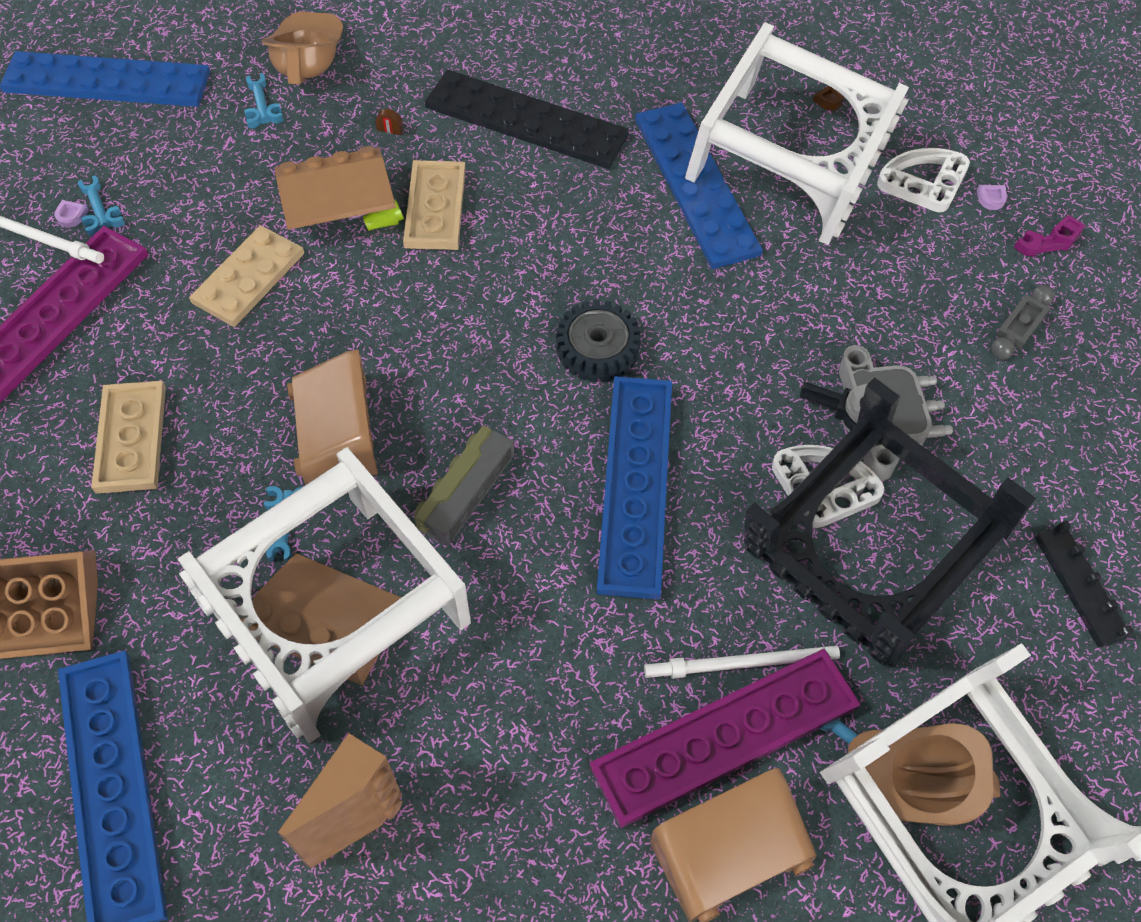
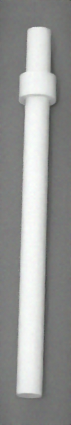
[0,216,104,264]
[644,646,840,679]

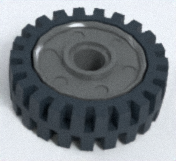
[556,300,641,382]

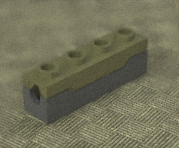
[414,425,515,547]

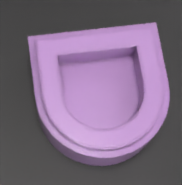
[977,185,1007,210]
[55,200,89,228]

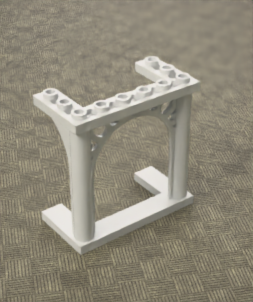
[685,22,909,245]
[178,447,471,744]
[820,643,1141,922]

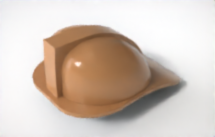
[262,12,343,84]
[848,723,1000,826]

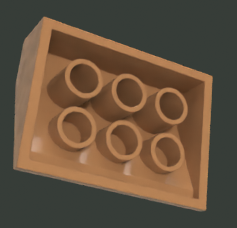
[274,146,396,230]
[0,550,98,659]
[241,553,401,685]
[278,733,402,868]

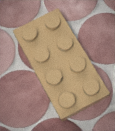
[403,160,466,250]
[189,225,304,327]
[91,381,166,494]

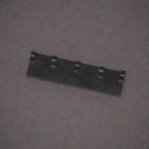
[1035,520,1134,648]

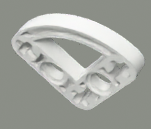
[877,148,970,212]
[772,445,884,528]

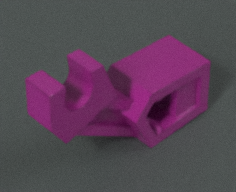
[1014,215,1086,257]

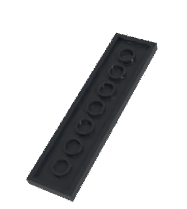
[425,69,629,169]

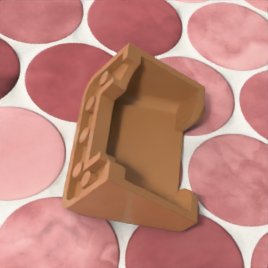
[287,350,378,485]
[650,768,817,922]

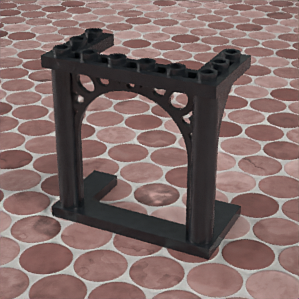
[744,377,1036,667]

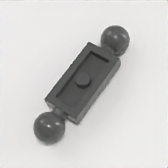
[991,285,1055,360]

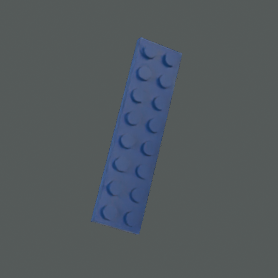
[0,51,210,107]
[635,102,763,269]
[596,376,672,600]
[58,650,168,922]

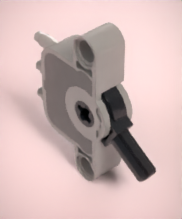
[800,345,953,481]

